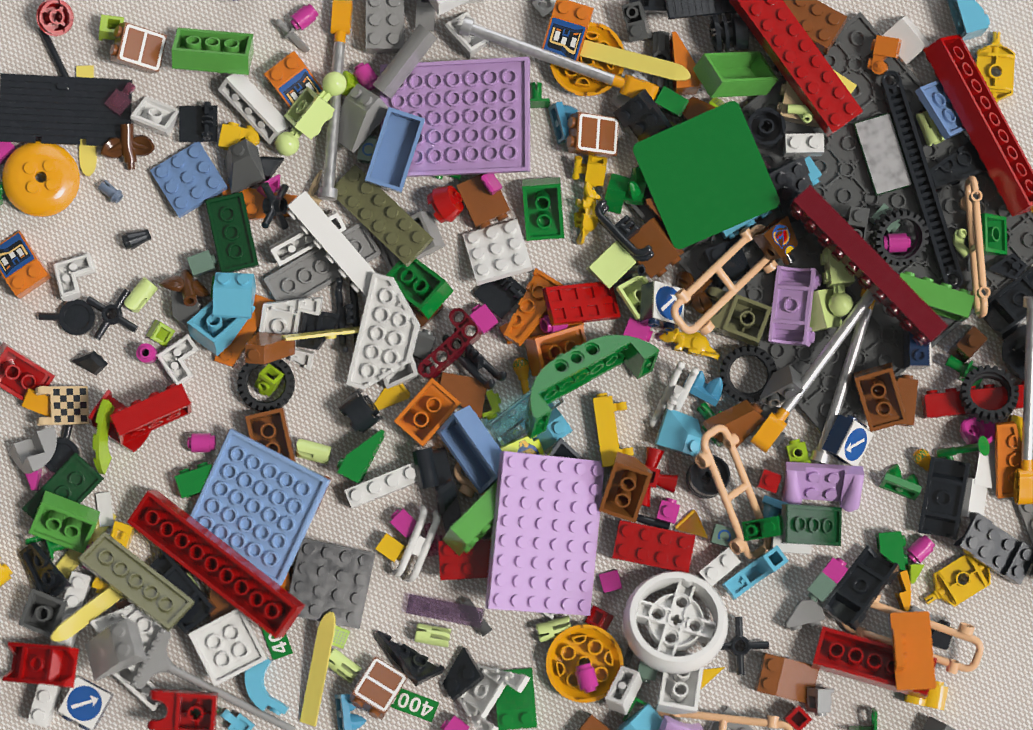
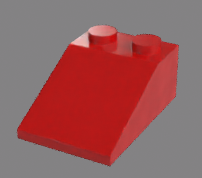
[0,342,55,401]

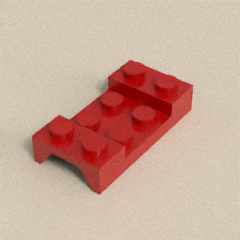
[438,539,492,580]
[2,642,79,688]

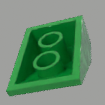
[522,177,564,241]
[386,259,453,319]
[336,429,386,484]
[496,668,537,730]

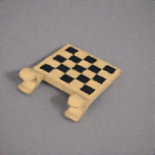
[35,386,89,426]

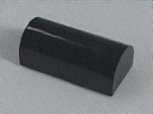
[412,448,440,490]

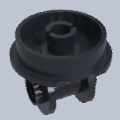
[1002,325,1026,381]

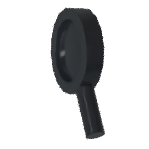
[39,299,96,336]
[45,425,80,473]

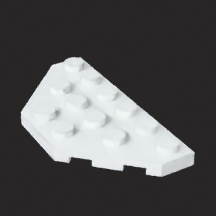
[346,272,420,390]

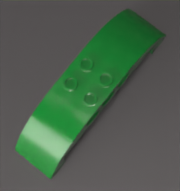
[525,335,660,439]

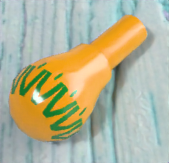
[512,357,530,394]
[913,448,931,472]

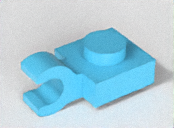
[220,709,255,730]

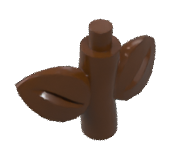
[101,123,155,170]
[158,269,210,306]
[676,271,713,314]

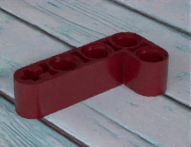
[418,308,482,380]

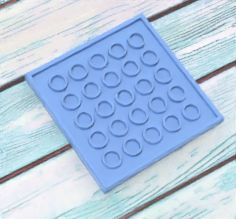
[190,429,331,585]

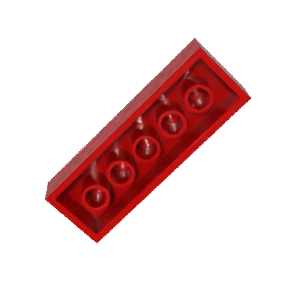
[812,626,937,700]

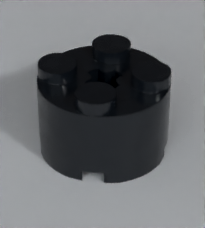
[747,107,786,149]
[338,389,383,433]

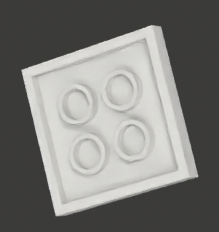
[462,219,533,286]
[188,609,268,686]

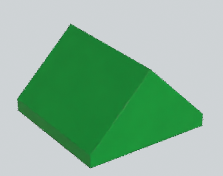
[981,213,1007,255]

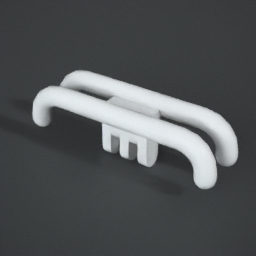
[650,361,699,428]
[391,505,441,582]

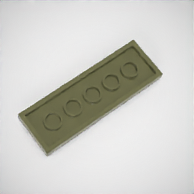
[334,164,434,267]
[78,531,194,632]

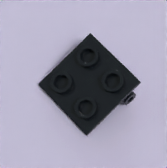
[179,101,218,142]
[473,276,526,319]

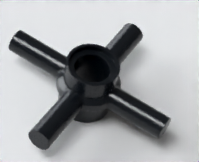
[261,182,289,230]
[86,288,138,341]
[721,617,769,675]

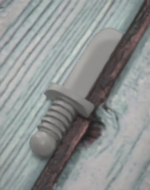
[275,19,310,53]

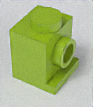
[99,14,124,41]
[254,364,284,397]
[785,439,811,463]

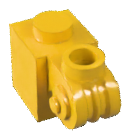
[218,122,260,151]

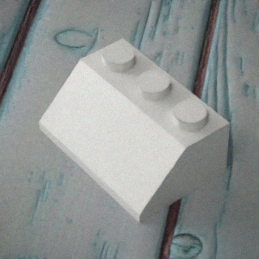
[656,651,704,715]

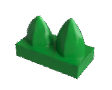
[624,166,648,205]
[879,464,922,501]

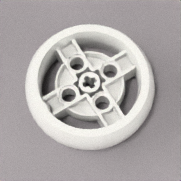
[623,571,728,674]

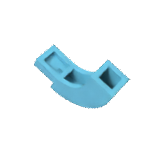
[722,545,789,600]
[245,657,290,716]

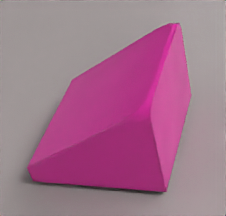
[257,174,280,197]
[481,174,503,195]
[25,468,42,491]
[599,570,622,593]

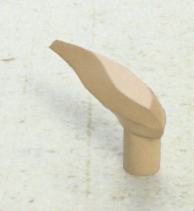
[307,169,323,205]

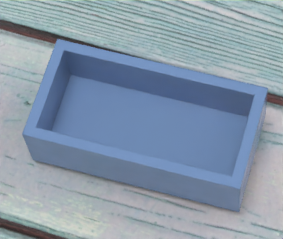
[365,107,425,194]
[437,405,502,494]

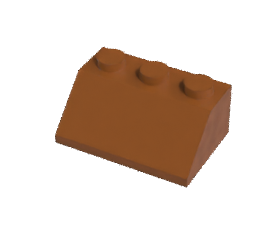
[599,452,653,523]

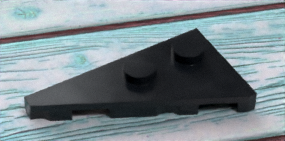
[375,631,445,687]

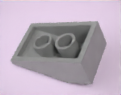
[338,83,388,153]
[375,211,445,271]
[85,619,147,681]

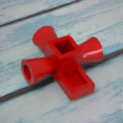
[641,446,678,507]

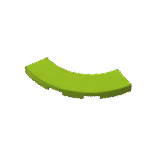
[92,399,115,475]

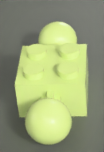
[275,71,347,156]
[820,247,855,317]

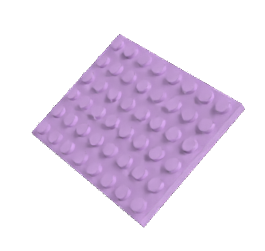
[380,57,530,177]
[485,451,605,616]

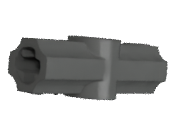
[652,31,670,91]

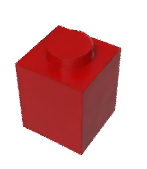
[755,469,783,494]
[783,705,812,730]

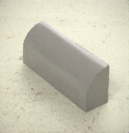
[373,24,437,99]

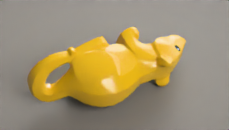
[574,181,600,245]
[659,328,720,360]

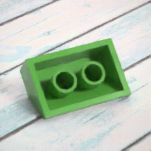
[28,491,100,553]

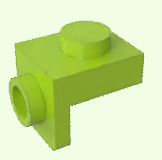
[482,389,502,421]

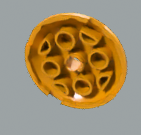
[550,22,624,97]
[2,141,80,217]
[546,625,624,703]

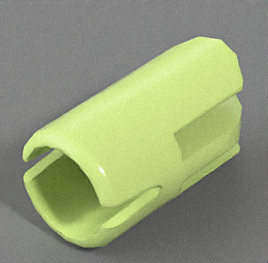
[915,111,945,146]
[124,277,158,313]
[295,439,332,465]
[536,615,572,642]
[414,623,451,648]
[328,648,362,684]

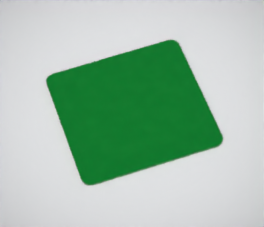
[633,101,780,249]

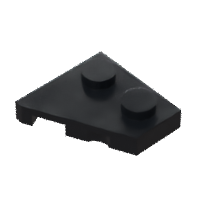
[299,312,342,350]
[442,647,484,701]

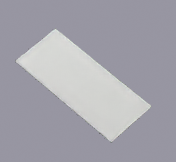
[96,492,114,527]

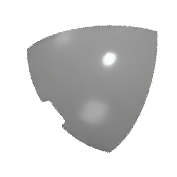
[9,426,57,474]

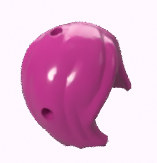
[960,417,995,445]

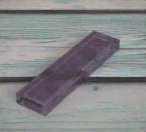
[406,594,485,628]

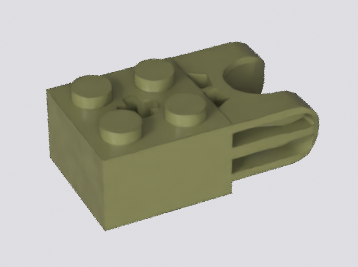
[696,287,772,347]

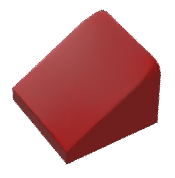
[585,605,614,631]

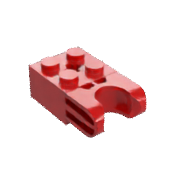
[147,689,219,730]

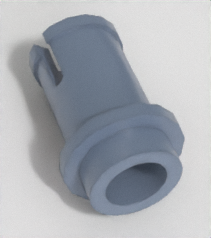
[98,180,123,203]

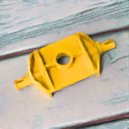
[976,32,1015,103]
[923,554,991,607]

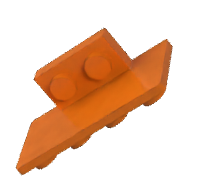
[890,611,936,691]

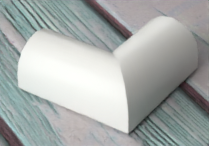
[53,253,96,301]
[157,334,199,385]

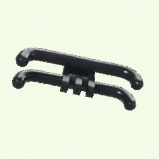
[595,199,654,262]
[334,277,360,353]
[442,327,507,390]

